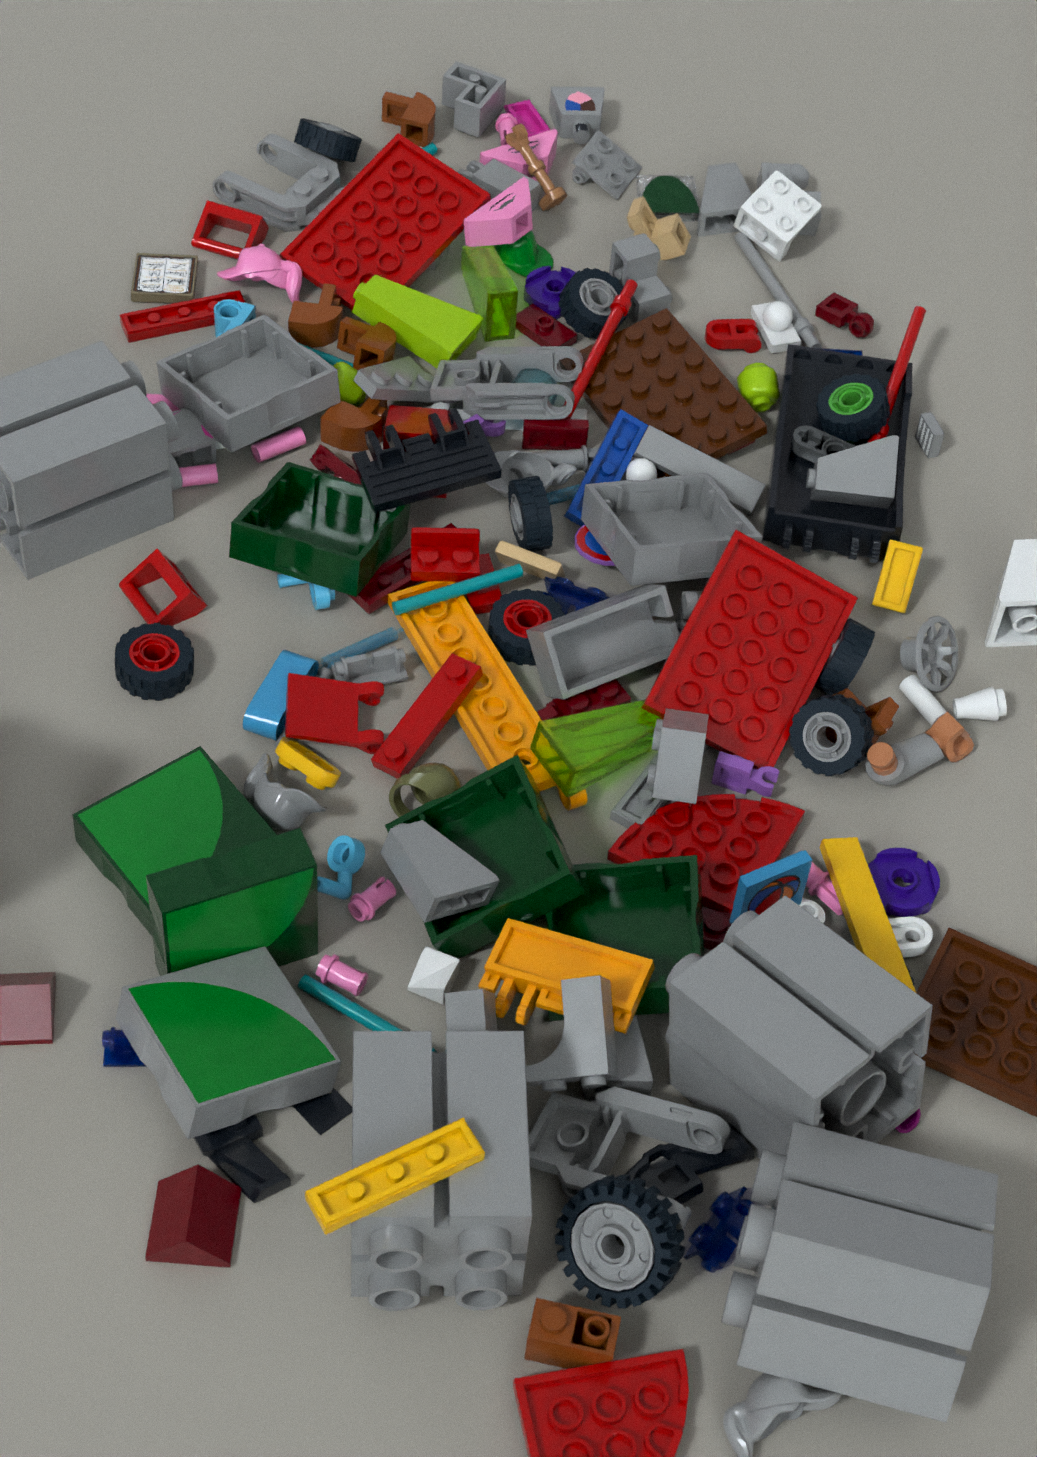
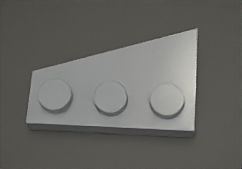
[354,356,440,403]

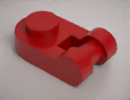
[704,319,762,353]

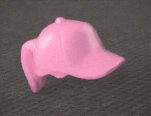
[217,244,302,303]

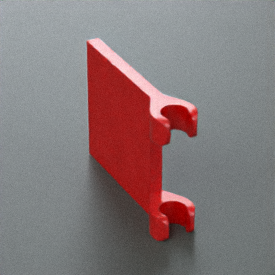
[285,673,384,754]

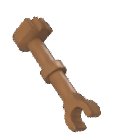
[505,124,567,211]

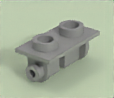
[331,646,408,684]

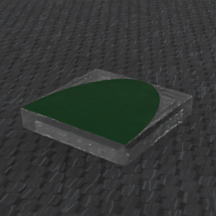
[636,175,699,221]

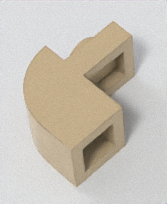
[627,196,691,260]

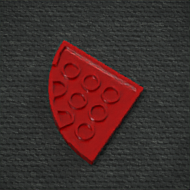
[607,794,805,914]
[513,1349,689,1457]

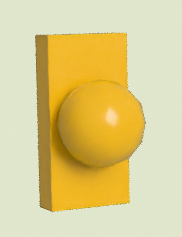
[871,539,923,613]

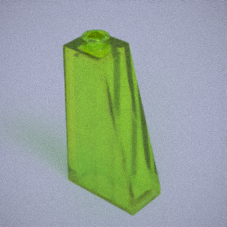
[461,245,518,342]
[530,700,661,797]

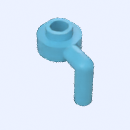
[277,574,335,610]
[317,835,365,899]

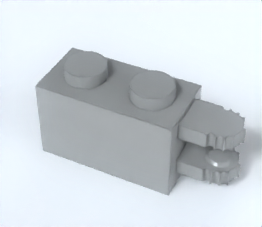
[457,159,540,211]

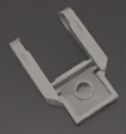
[212,134,345,232]
[430,346,584,420]
[528,1086,730,1229]

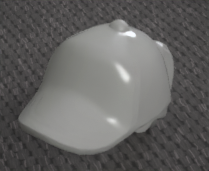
[485,450,577,498]
[243,753,327,831]
[723,1373,842,1457]

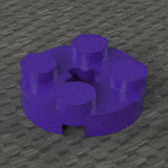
[523,266,576,320]
[868,847,940,917]

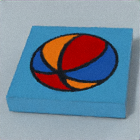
[730,850,812,924]

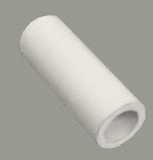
[899,675,947,726]

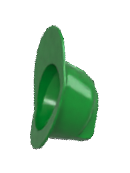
[487,230,553,277]

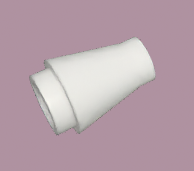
[953,686,1007,721]

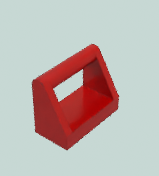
[191,200,269,260]
[119,549,208,626]

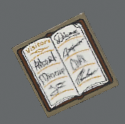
[131,253,198,303]

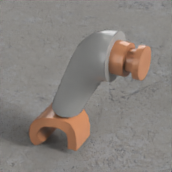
[865,712,974,786]

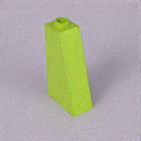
[352,275,484,368]

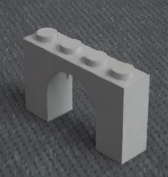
[445,975,618,1093]

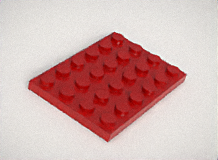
[279,133,491,310]
[641,530,858,769]

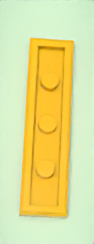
[305,1117,485,1235]

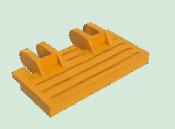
[478,918,655,1034]

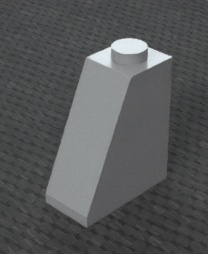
[697,162,752,237]
[806,435,899,508]
[380,820,500,923]

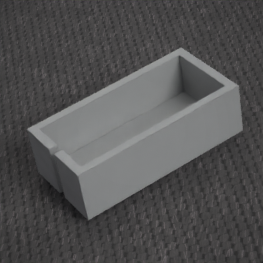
[526,584,679,700]

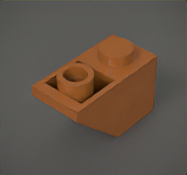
[524,1298,621,1369]

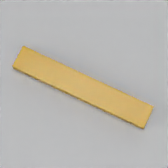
[819,837,916,993]

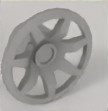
[900,616,958,692]

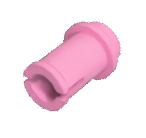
[495,113,518,146]
[348,877,396,922]
[316,954,368,996]

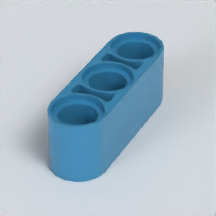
[243,649,319,741]

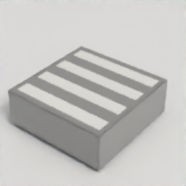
[915,412,945,458]

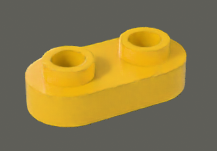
[275,737,341,790]

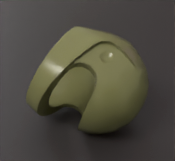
[389,763,462,817]

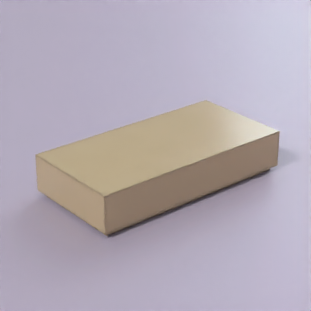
[495,540,565,586]

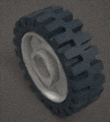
[555,1174,685,1309]

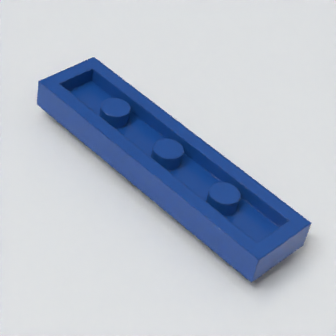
[564,409,648,527]

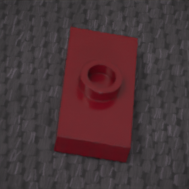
[511,304,577,346]
[522,419,589,450]

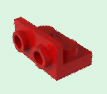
[410,527,480,582]

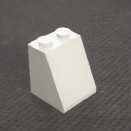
[984,539,1037,648]

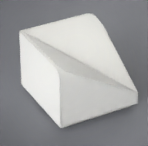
[408,946,460,1005]

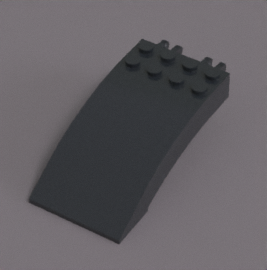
[762,344,912,563]

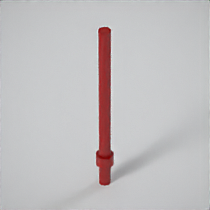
[562,279,638,419]
[868,306,926,443]

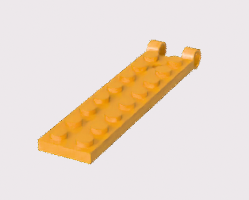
[388,581,587,811]

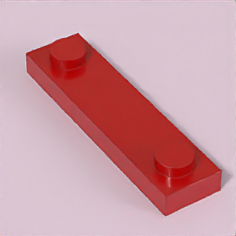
[371,653,483,779]

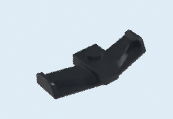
[194,1114,291,1203]
[615,1123,755,1241]

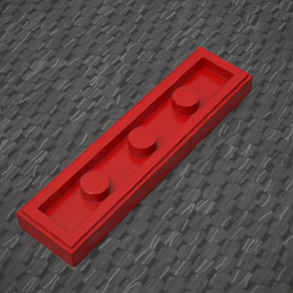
[119,290,246,343]

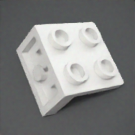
[733,171,822,261]

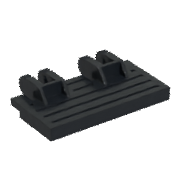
[352,407,502,514]

